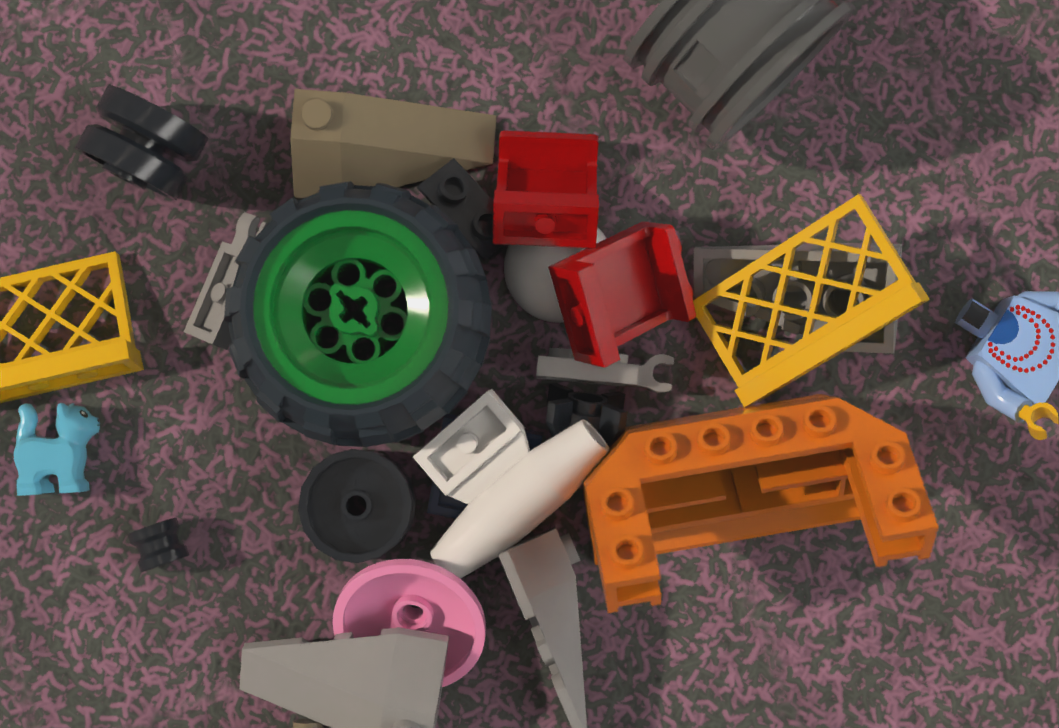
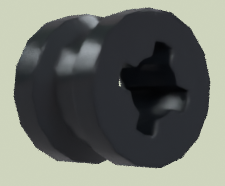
[128,518,189,573]

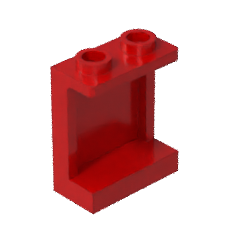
[493,130,599,248]
[548,221,696,368]

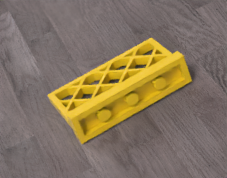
[693,194,930,408]
[0,251,144,403]

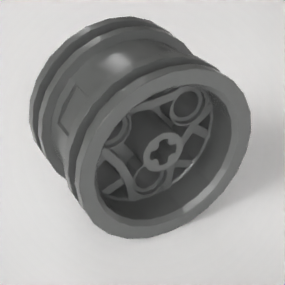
[623,0,856,151]

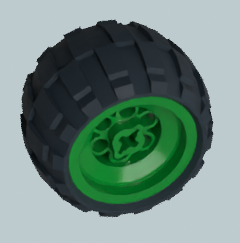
[224,181,492,447]

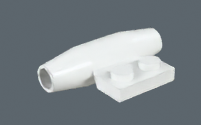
[413,389,610,579]

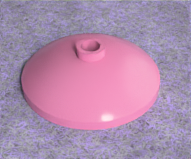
[333,559,486,687]

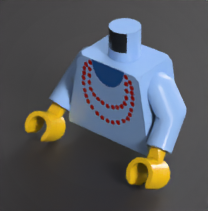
[955,291,1059,440]

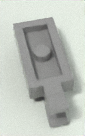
[184,212,268,350]
[536,348,674,393]

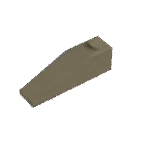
[290,89,497,199]

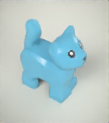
[14,403,100,496]

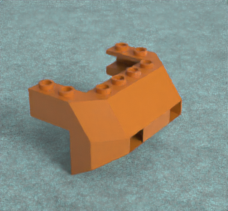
[582,394,938,613]

